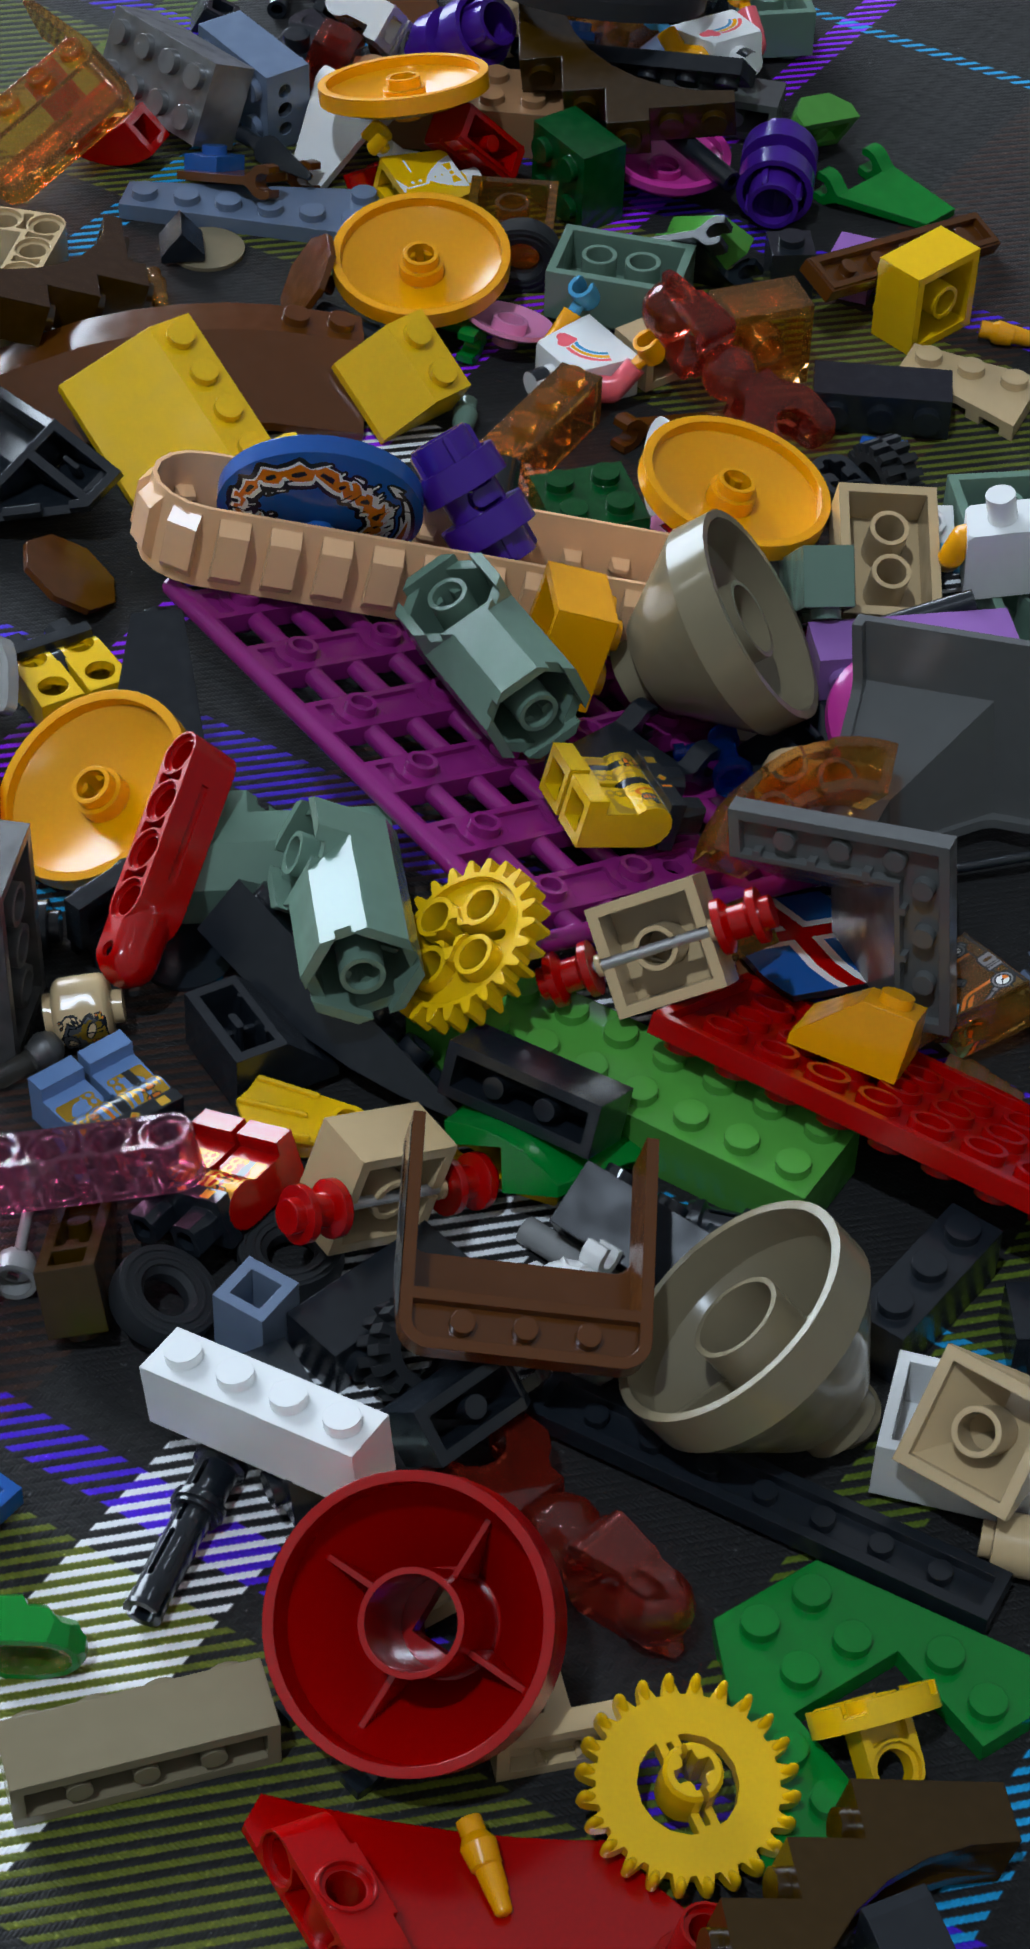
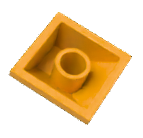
[786,986,928,1085]

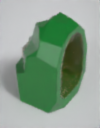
[0,1594,88,1680]

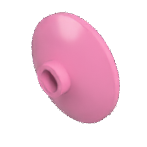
[469,300,553,349]

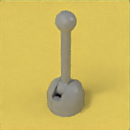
[0,1179,44,1300]

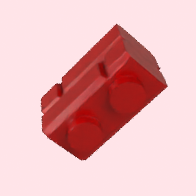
[424,102,525,187]

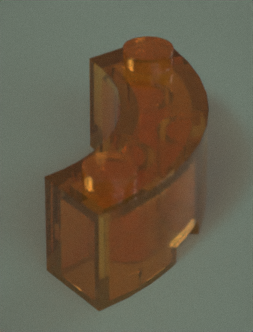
[692,736,899,879]

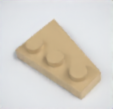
[900,343,1030,441]

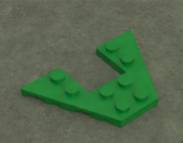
[711,1560,1030,1885]

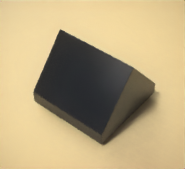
[159,210,205,264]

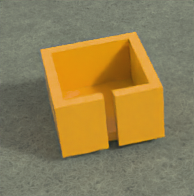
[529,560,623,713]

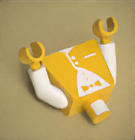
[361,120,483,202]

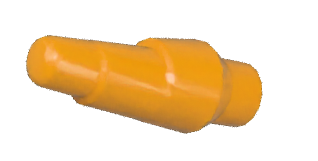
[978,320,1030,347]
[455,1813,513,1918]

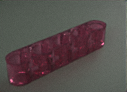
[0,1113,207,1215]

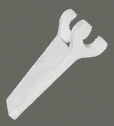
[294,65,393,188]

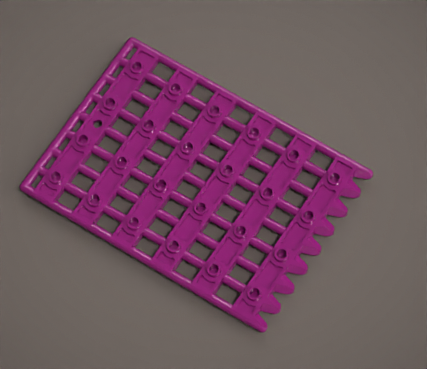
[162,578,820,953]

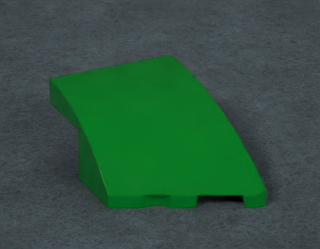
[444,1105,642,1197]

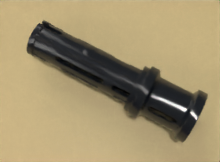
[123,1444,249,1627]

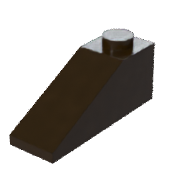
[33,1193,117,1342]

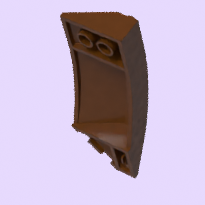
[0,302,365,445]

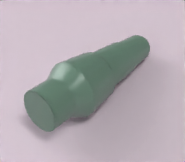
[452,395,478,430]

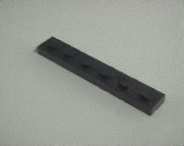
[510,37,757,92]

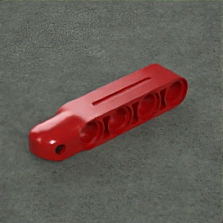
[96,731,237,989]

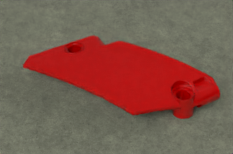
[241,1793,718,1949]

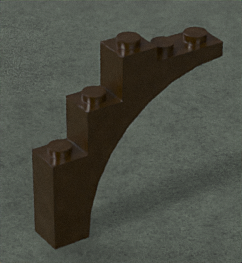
[519,3,736,155]
[0,214,154,347]
[696,1778,1022,1949]

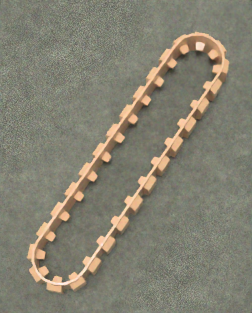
[130,450,669,656]

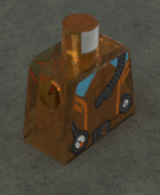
[917,932,1030,1058]

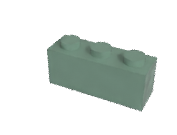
[779,545,855,628]

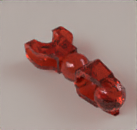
[642,269,836,449]
[417,1412,697,1659]

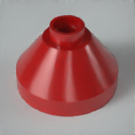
[262,1470,568,1779]

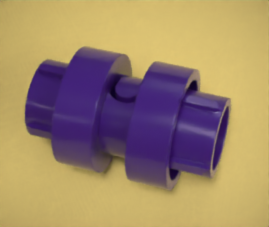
[404,0,517,66]
[736,118,819,229]
[410,422,537,560]

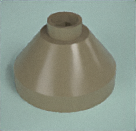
[610,509,819,736]
[618,1200,875,1458]

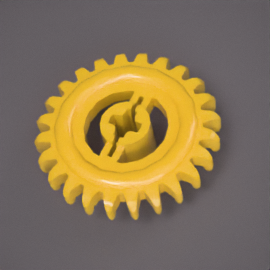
[574,1673,802,1899]

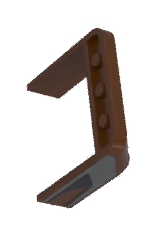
[393,1110,660,1378]

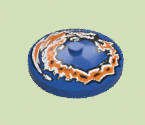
[217,435,424,542]

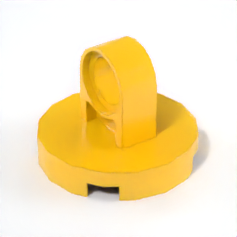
[805,1678,942,1780]

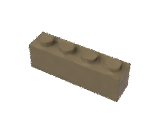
[0,1658,282,1829]

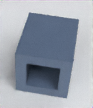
[212,1256,300,1353]

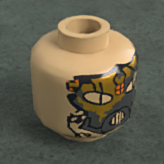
[41,972,127,1049]

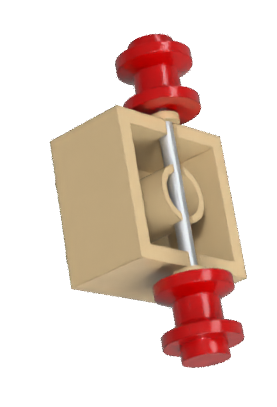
[535,871,780,1020]
[275,1102,500,1256]

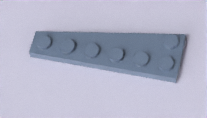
[118,180,380,243]

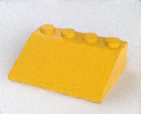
[58,313,271,508]

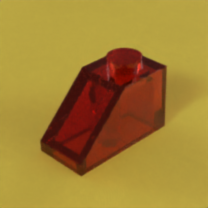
[305,17,365,84]

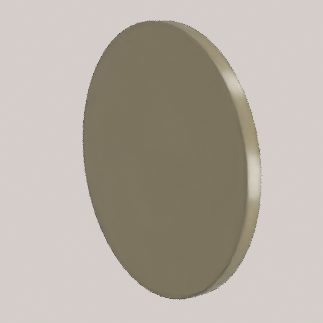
[177,227,245,272]

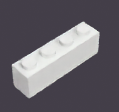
[139,1327,396,1497]

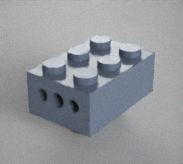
[198,10,315,147]

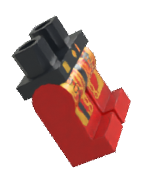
[128,1108,304,1258]

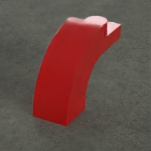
[26,60,170,166]

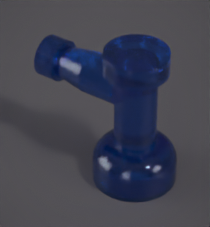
[672,725,756,798]

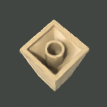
[892,1343,1030,1521]

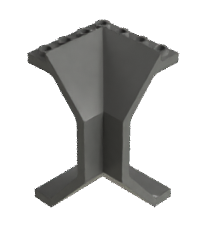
[728,614,1030,1037]

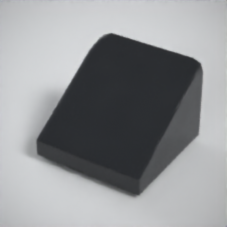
[190,0,240,33]

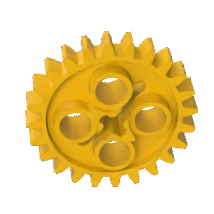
[399,858,551,1035]

